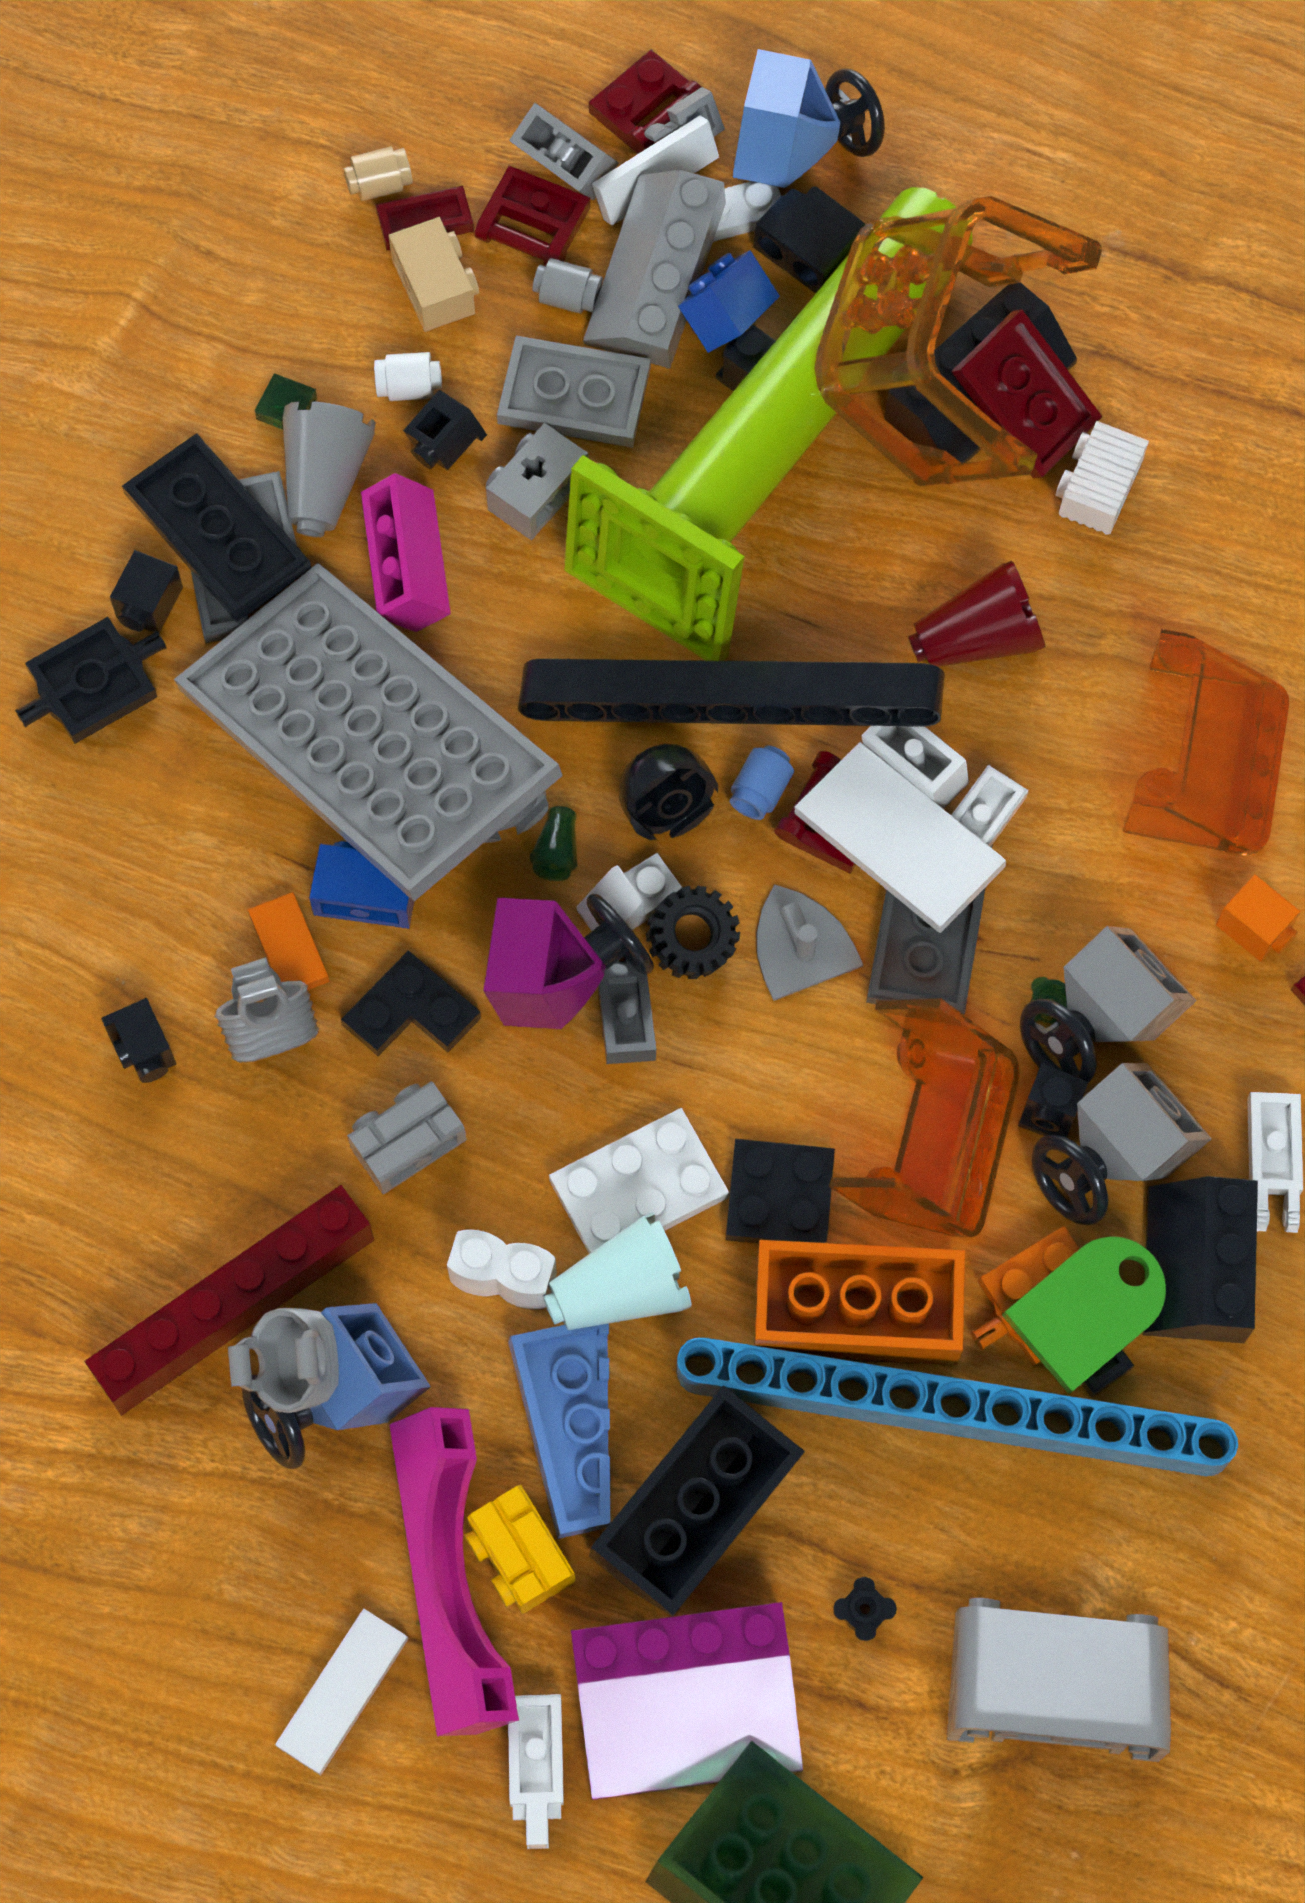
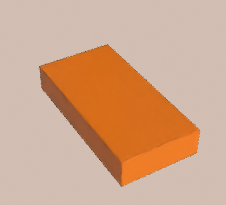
[247,892,330,991]

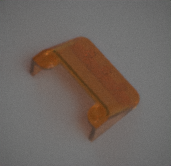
[1123,629,1289,855]

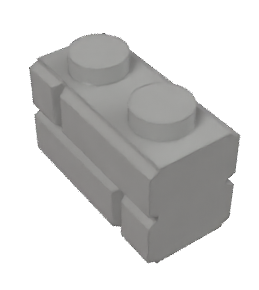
[347,1081,467,1195]

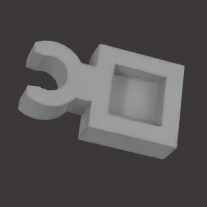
[644,87,725,142]

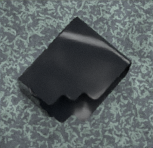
[753,186,868,293]

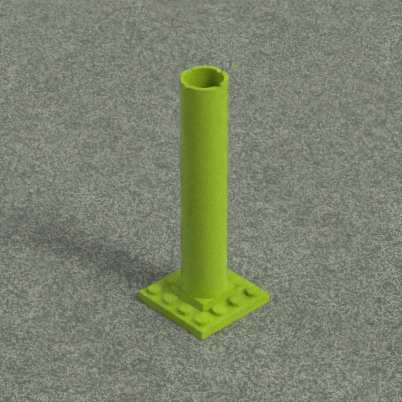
[564,187,973,661]

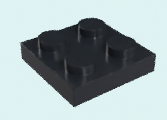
[726,1139,835,1244]

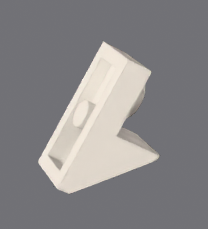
[576,853,682,931]

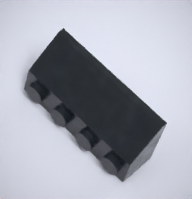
[884,278,1077,477]
[589,1385,805,1616]

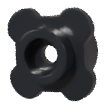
[833,1577,897,1641]

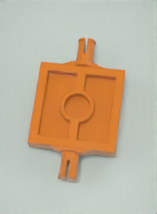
[971,1226,1125,1367]

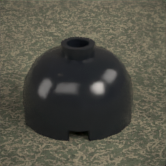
[619,743,719,840]

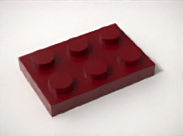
[951,309,1103,478]

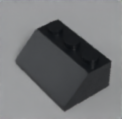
[1143,1176,1258,1344]

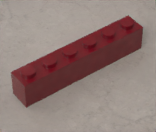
[84,1185,374,1416]

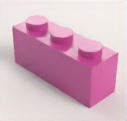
[361,473,451,632]

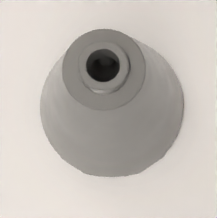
[282,402,376,537]

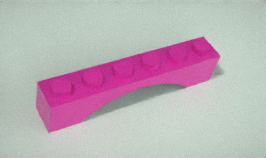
[389,1407,519,1736]

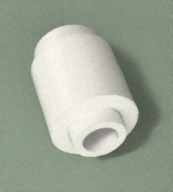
[374,352,442,401]

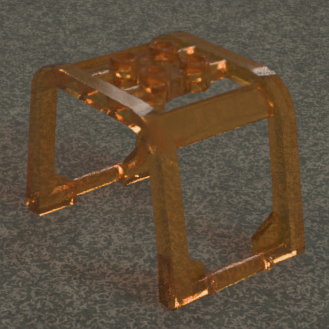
[814,196,1102,487]

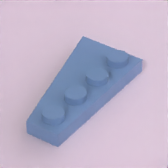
[508,1324,610,1539]

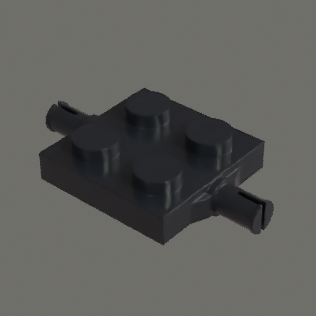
[15,617,167,744]

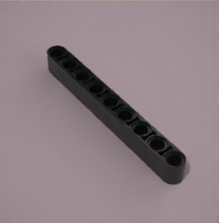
[518,659,945,727]

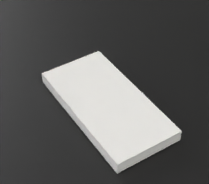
[795,742,1006,933]

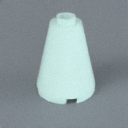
[543,1212,692,1330]

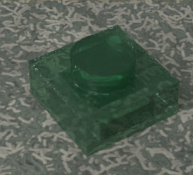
[254,373,317,430]

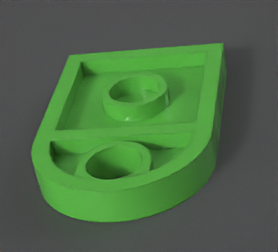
[1002,1237,1166,1394]

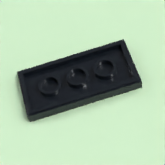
[122,433,311,623]

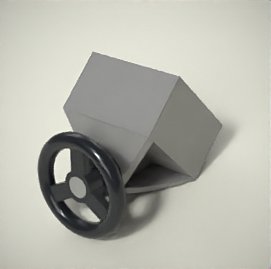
[1020,926,1197,1083]
[1031,1063,1212,1225]

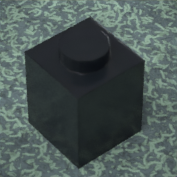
[110,550,183,633]

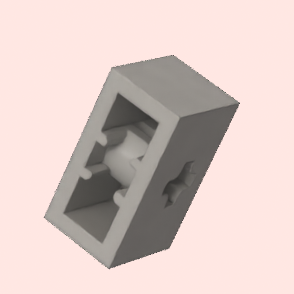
[509,103,619,200]
[485,423,588,541]

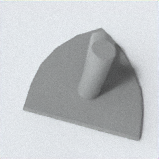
[757,884,863,1001]

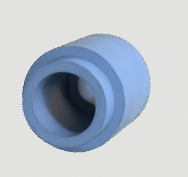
[729,745,794,820]

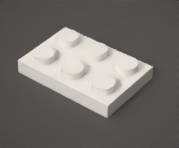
[549,1108,729,1254]

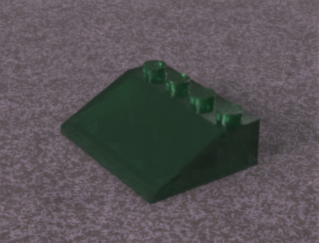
[645,1741,923,1903]

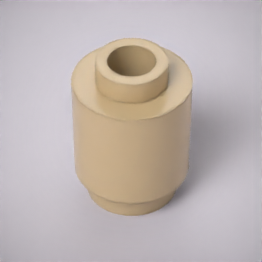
[343,146,413,201]

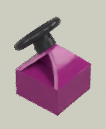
[483,894,654,1029]

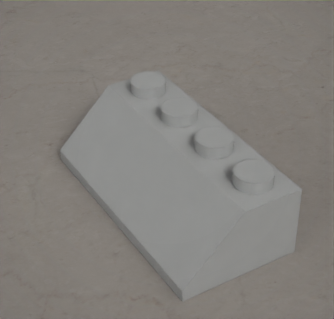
[583,170,726,369]

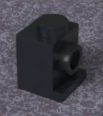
[716,325,776,391]
[403,390,487,471]
[101,998,176,1083]
[1018,1063,1088,1138]

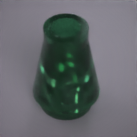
[530,806,578,881]

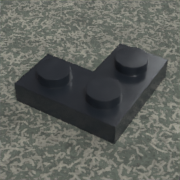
[341,950,481,1057]

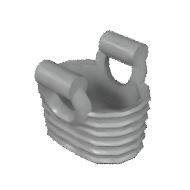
[214,957,319,1063]
[228,1308,339,1413]

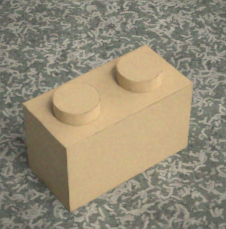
[389,217,479,332]

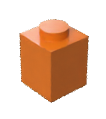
[1216,874,1301,962]

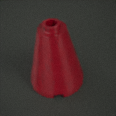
[908,561,1046,667]

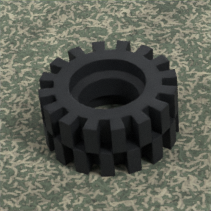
[646,886,740,979]

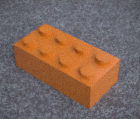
[754,1240,965,1365]

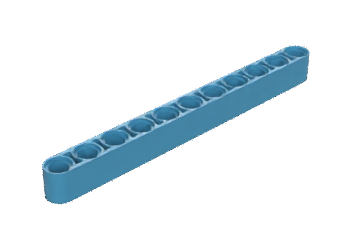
[677,1337,1238,1476]

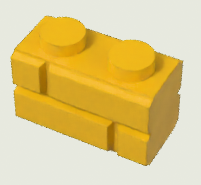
[464,1485,576,1614]

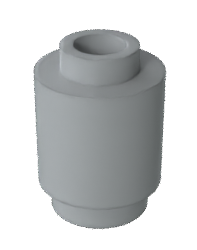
[533,258,603,314]

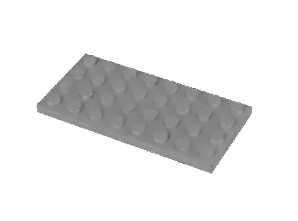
[174,563,563,901]

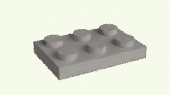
[497,336,651,448]

